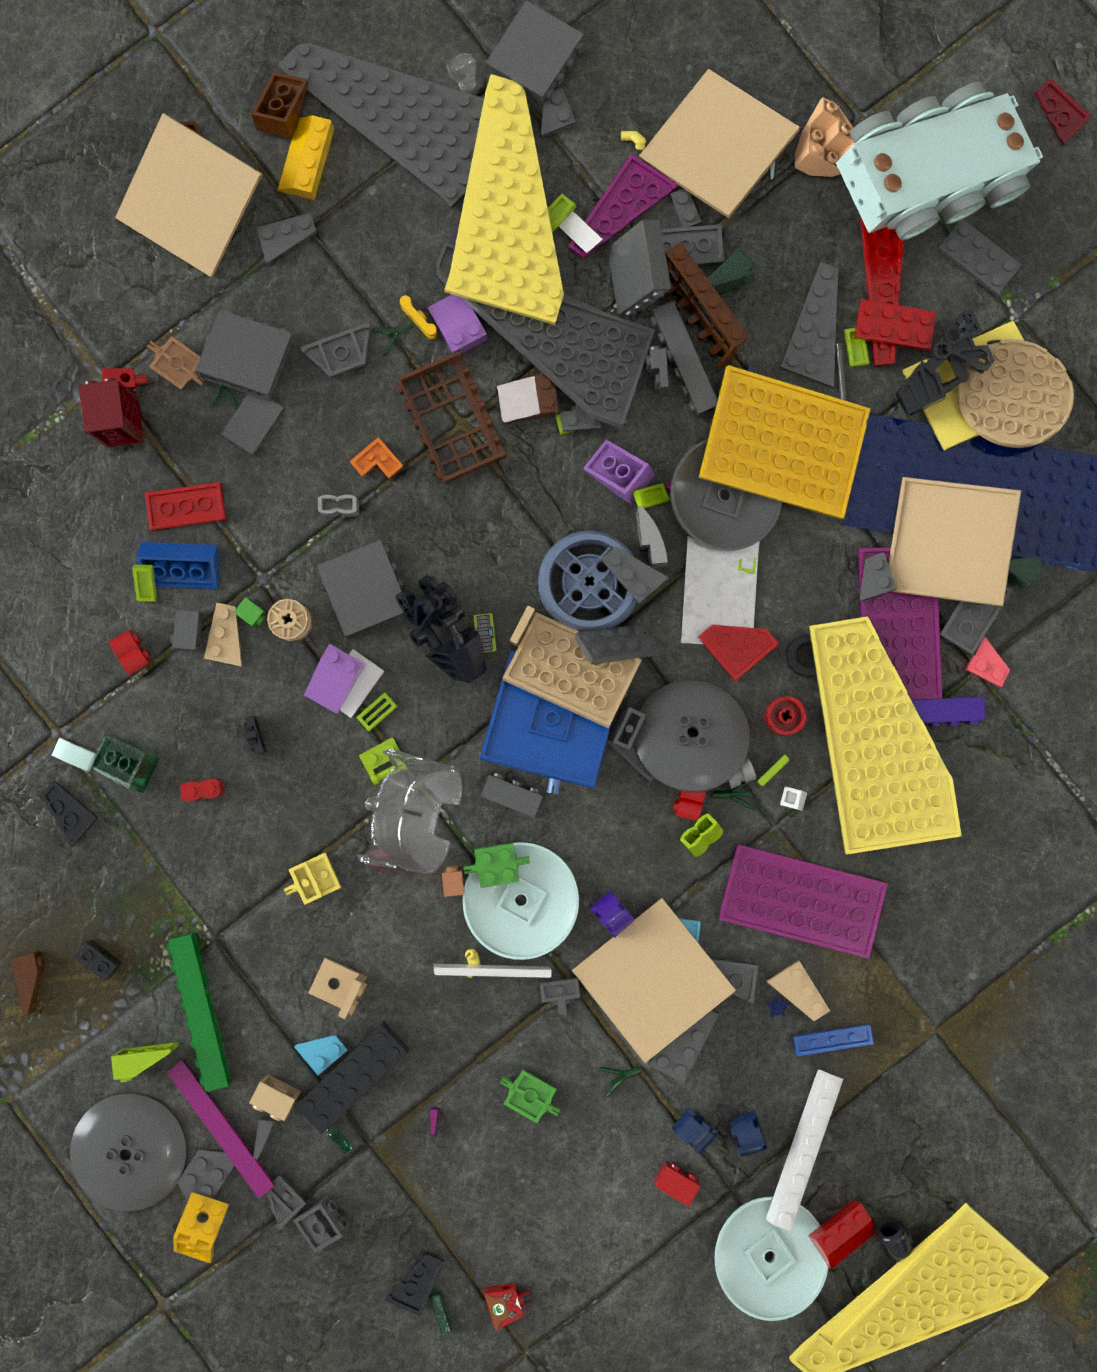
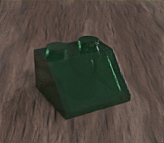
[1007,557,1043,589]

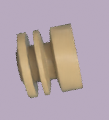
[267,599,313,642]

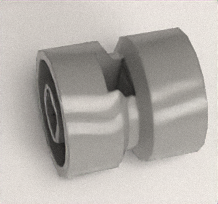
[727,756,756,789]

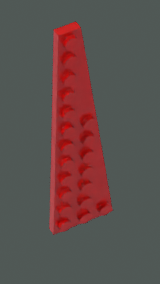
[860,216,904,367]

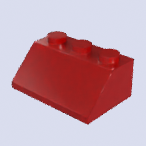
[808,1200,875,1269]

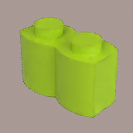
[680,814,724,857]

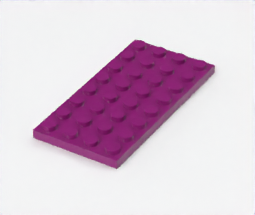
[858,547,942,700]
[718,844,888,959]

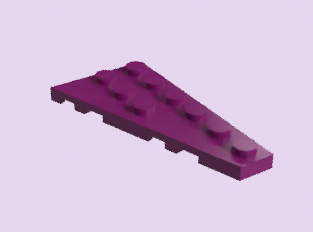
[568,154,678,259]

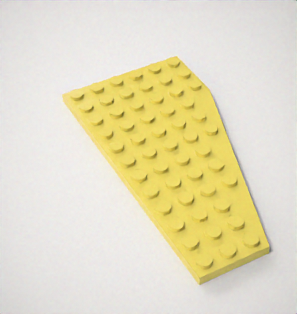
[809,616,962,854]

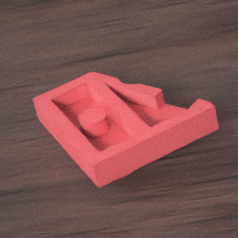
[966,637,1010,687]

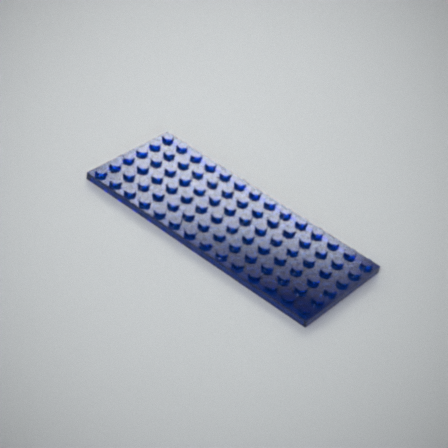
[842,413,1097,572]

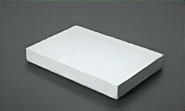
[340,649,385,718]

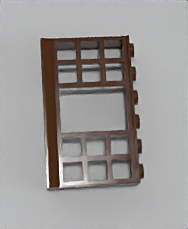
[665,242,750,371]
[397,350,507,485]

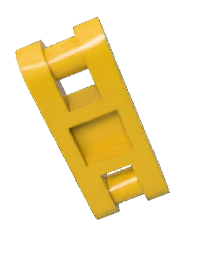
[400,295,438,340]

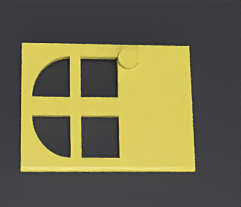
[902,321,1024,451]

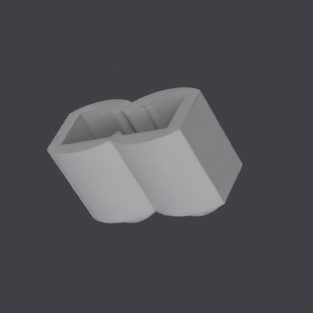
[318,495,359,517]

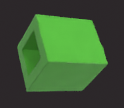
[234,597,267,628]

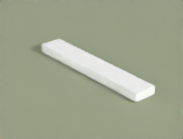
[433,964,551,978]

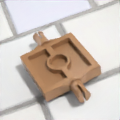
[147,336,205,390]

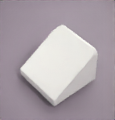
[780,786,807,811]

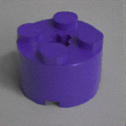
[590,891,635,938]

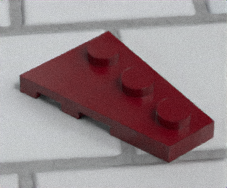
[1035,78,1091,146]

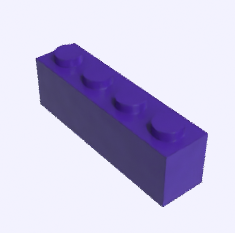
[911,697,985,727]

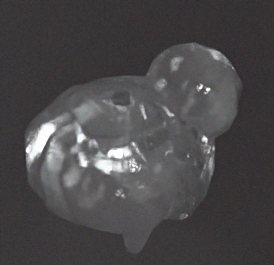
[446,53,476,93]

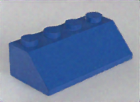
[136,542,220,589]

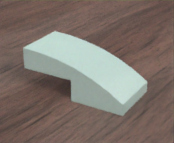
[52,738,97,771]

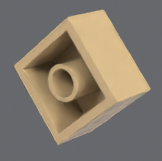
[249,1074,301,1121]

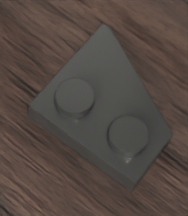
[541,88,576,137]
[860,552,897,602]

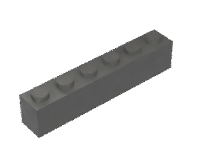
[650,301,718,417]

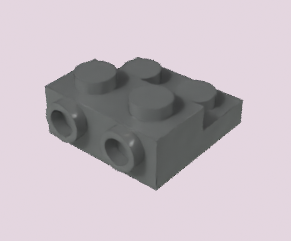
[645,346,669,396]
[293,1197,349,1253]

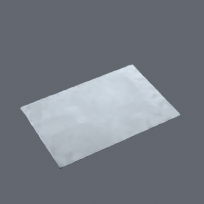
[681,536,759,644]

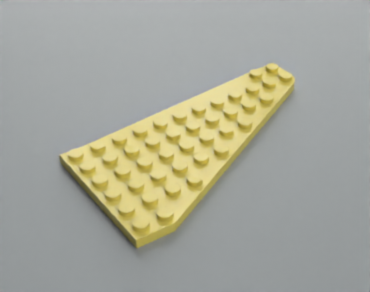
[445,74,564,325]
[789,1203,1049,1372]

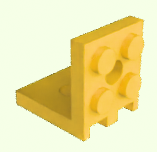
[173,1192,229,1264]

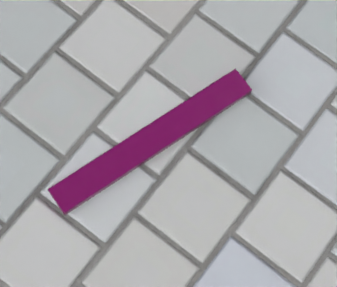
[167,1059,276,1198]

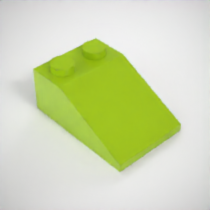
[111,1042,180,1082]

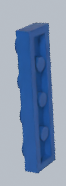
[793,1024,874,1057]

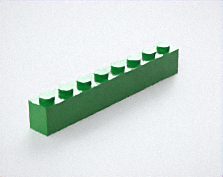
[167,932,232,1092]

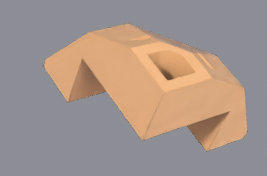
[795,97,854,177]

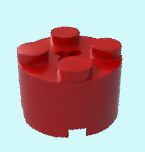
[764,696,806,735]

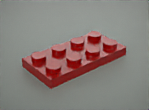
[854,299,937,351]

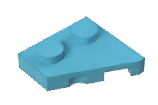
[294,1034,348,1075]

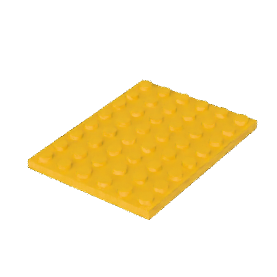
[699,365,871,519]

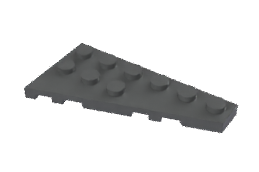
[780,262,838,389]

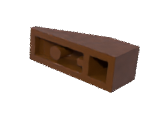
[11,951,45,1016]

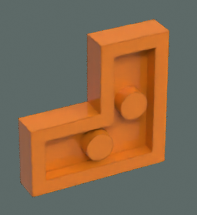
[350,437,404,479]

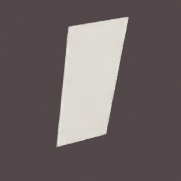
[559,211,602,253]

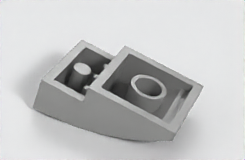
[636,507,668,568]

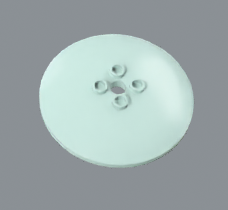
[463,842,579,960]
[715,1196,828,1321]

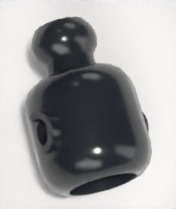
[876,1219,914,1263]

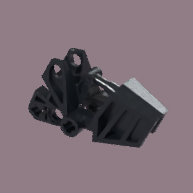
[895,311,995,417]
[395,575,487,683]

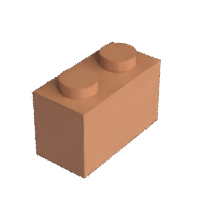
[442,866,465,897]

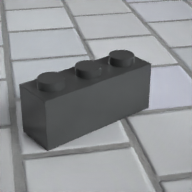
[481,773,543,818]

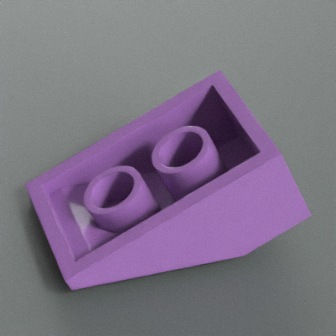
[427,295,487,353]
[583,439,655,505]
[304,644,366,714]

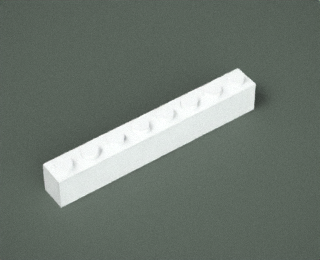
[766,1069,843,1231]

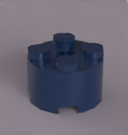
[672,1108,719,1154]
[729,1110,767,1156]

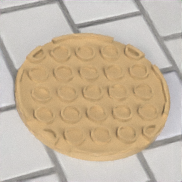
[956,340,1074,448]

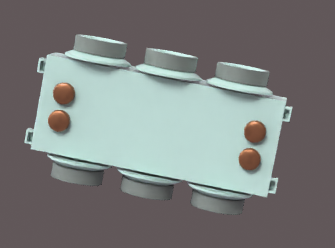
[836,81,1043,240]

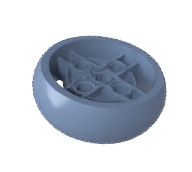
[538,531,637,632]

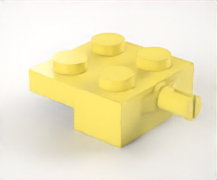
[284,852,341,905]

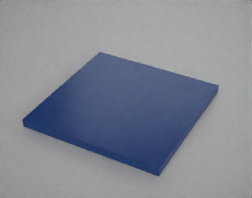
[480,651,611,789]

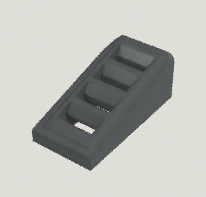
[253,1116,276,1160]

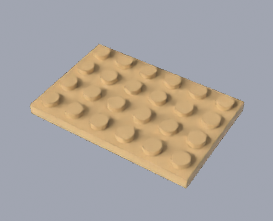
[503,612,642,729]

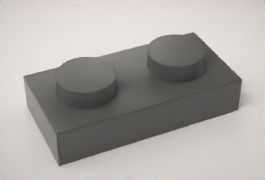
[670,189,701,227]

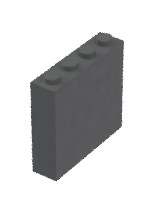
[486,0,585,104]
[607,220,671,317]
[195,310,294,401]
[317,540,405,638]

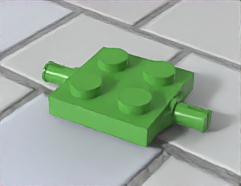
[464,843,530,888]
[500,1069,561,1123]

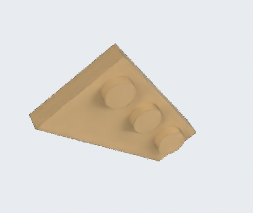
[204,603,243,667]
[766,960,830,1021]

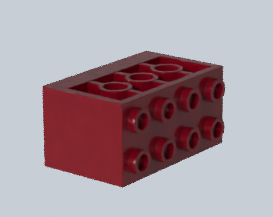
[78,378,144,448]

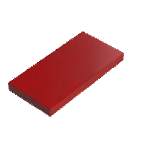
[145,482,226,531]

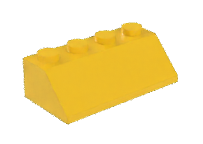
[278,115,334,201]

